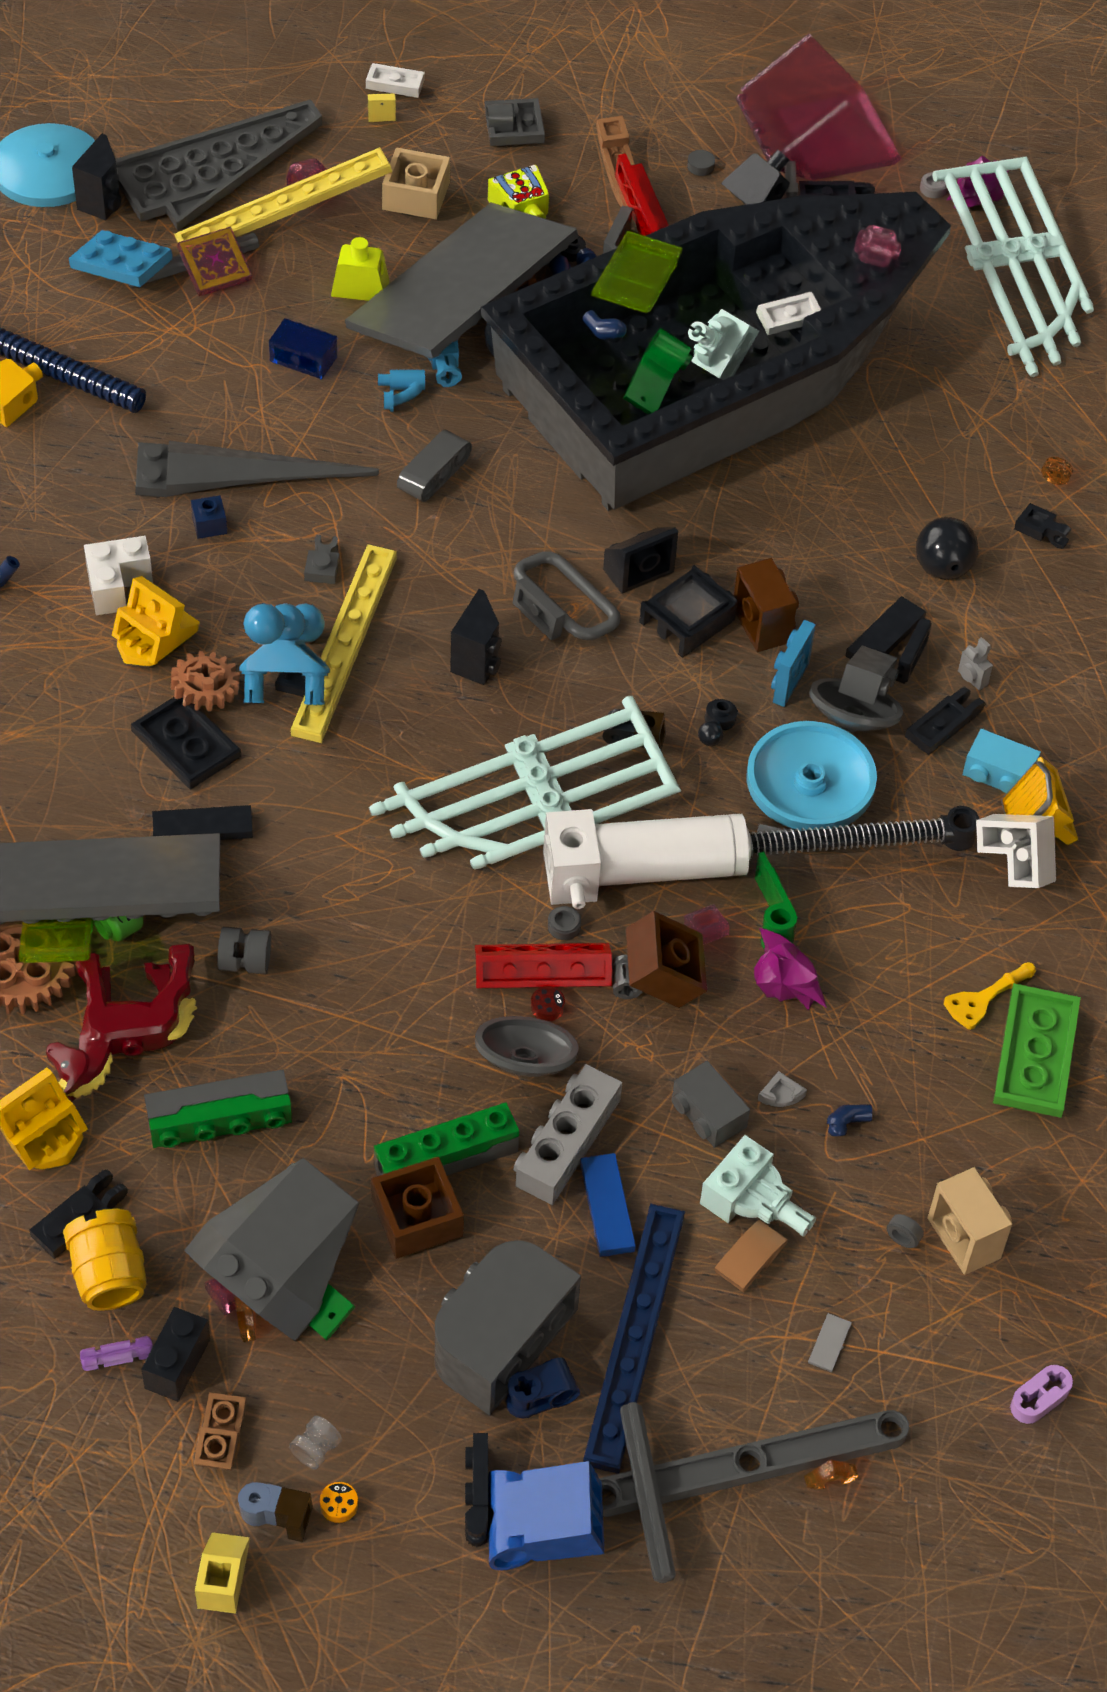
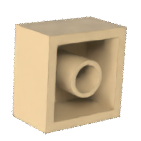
[382,148,450,220]
[928,1167,1012,1275]

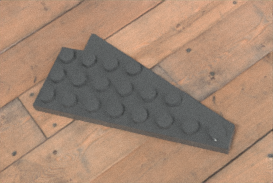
[116,99,322,230]

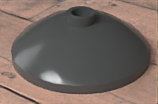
[809,678,903,732]
[475,1016,579,1077]

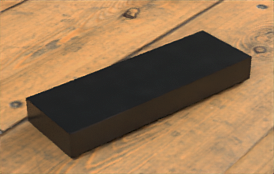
[845,596,926,659]
[152,805,253,840]

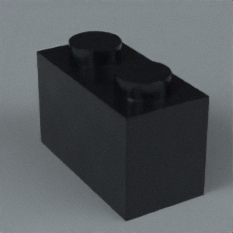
[141,1307,210,1402]

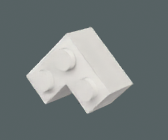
[84,536,153,616]
[976,814,1056,888]

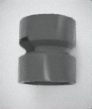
[218,926,271,975]

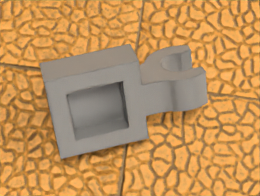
[958,637,993,690]

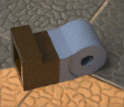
[238,1482,313,1542]

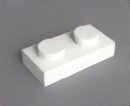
[366,63,425,98]
[756,292,821,335]

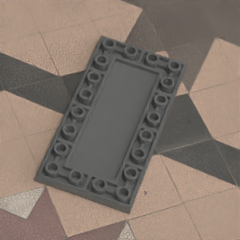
[345,202,578,359]
[0,833,221,925]

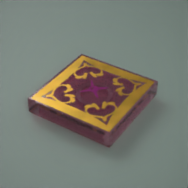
[177,226,252,296]

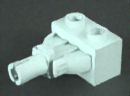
[688,309,759,380]
[700,1135,816,1237]

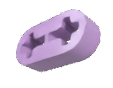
[1010,1365,1073,1424]

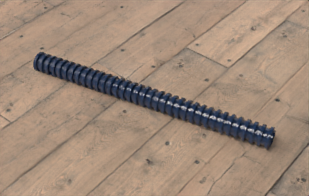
[0,328,146,413]

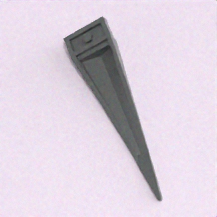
[135,441,379,497]

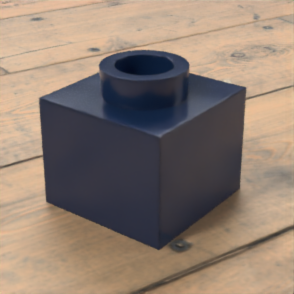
[190,495,227,539]

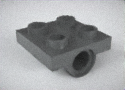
[484,98,545,146]

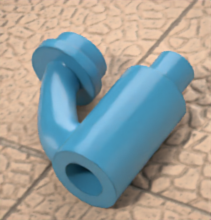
[378,370,425,412]

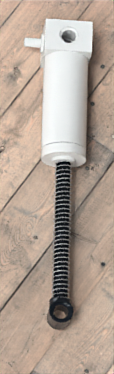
[543,806,980,909]

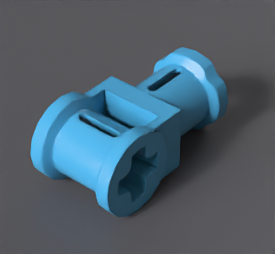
[428,340,462,387]

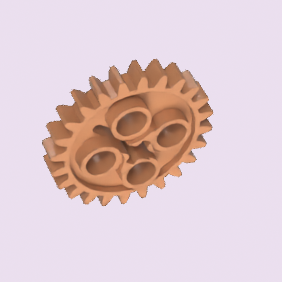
[0,920,76,1014]

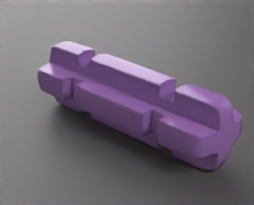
[80,1336,153,1371]

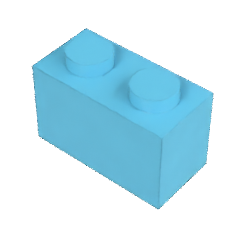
[962,729,1041,793]

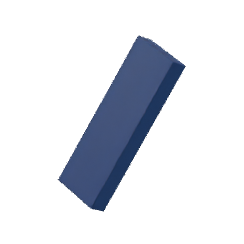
[580,1153,635,1257]

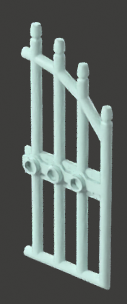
[932,156,1094,377]
[369,696,681,869]

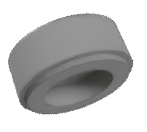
[920,172,947,198]

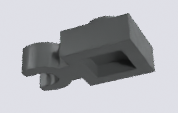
[304,535,339,584]

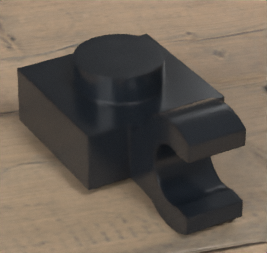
[1014,503,1071,549]

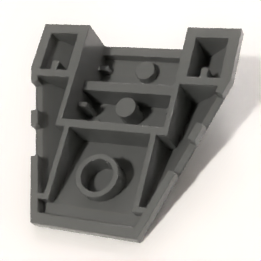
[184,1158,360,1342]

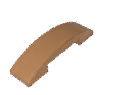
[596,115,635,207]

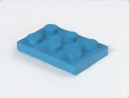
[69,230,173,287]

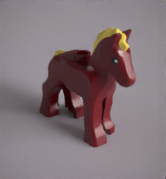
[46,944,198,1102]

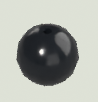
[916,517,978,580]

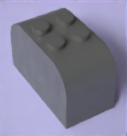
[434,1241,581,1416]

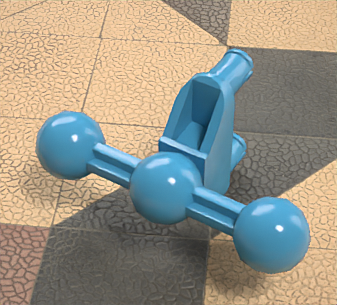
[239,603,330,705]

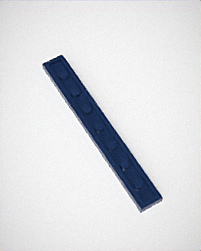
[583,1203,685,1474]

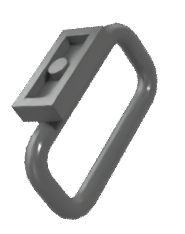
[512,551,621,641]

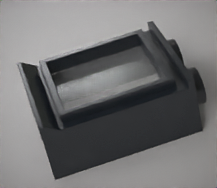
[639,565,738,658]

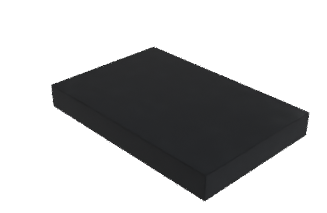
[131,697,242,790]

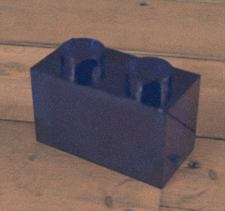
[269,318,338,379]

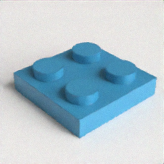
[771,620,816,707]

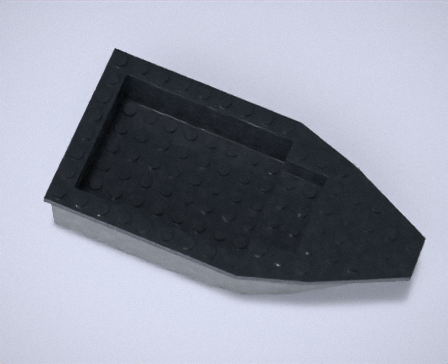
[481,192,951,511]

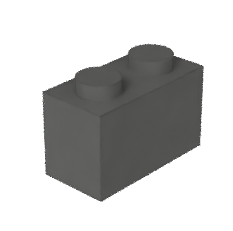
[838,645,899,705]
[672,1060,750,1148]

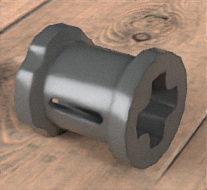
[612,954,643,999]

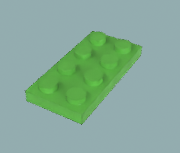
[993,983,1081,1118]

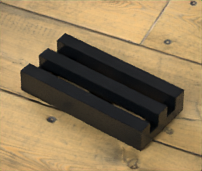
[896,617,932,684]

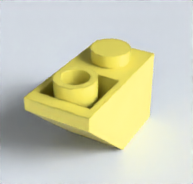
[195,1533,250,1614]

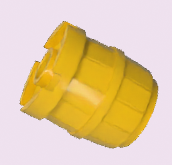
[63,1209,147,1311]

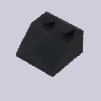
[72,133,121,221]
[603,527,678,594]
[450,589,502,685]

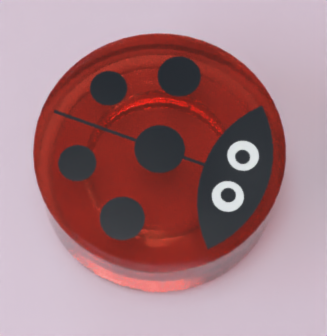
[531,986,565,1021]

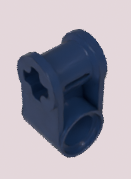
[506,1358,580,1419]

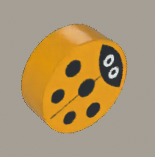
[320,1482,358,1523]

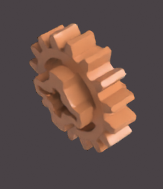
[170,651,240,712]

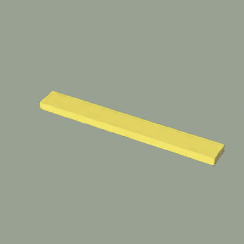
[174,147,392,254]
[291,544,397,743]

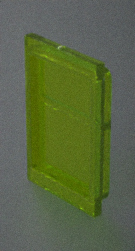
[591,231,682,313]
[19,918,93,963]

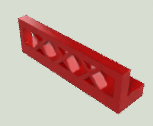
[615,153,669,237]
[475,943,612,988]

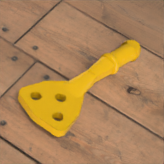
[944,962,1036,1030]

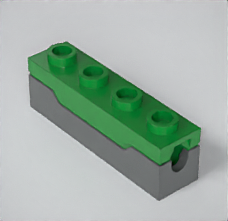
[144,1069,292,1148]
[374,1102,519,1176]

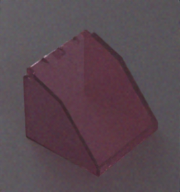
[736,33,902,180]

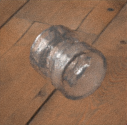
[289,1415,342,1470]

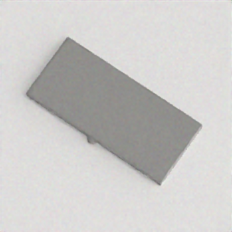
[808,1313,852,1372]

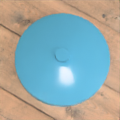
[0,123,95,207]
[747,721,877,831]

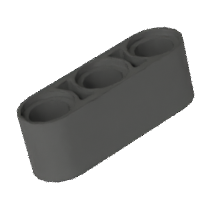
[397,429,472,502]

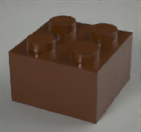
[734,558,799,652]
[626,911,707,1008]
[371,1156,464,1259]

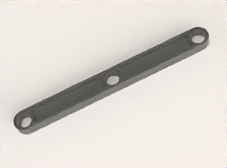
[600,1410,909,1517]

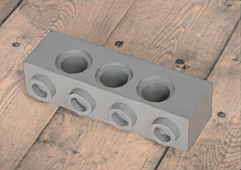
[513,1064,622,1205]

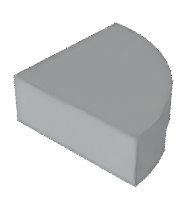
[758,1071,807,1107]

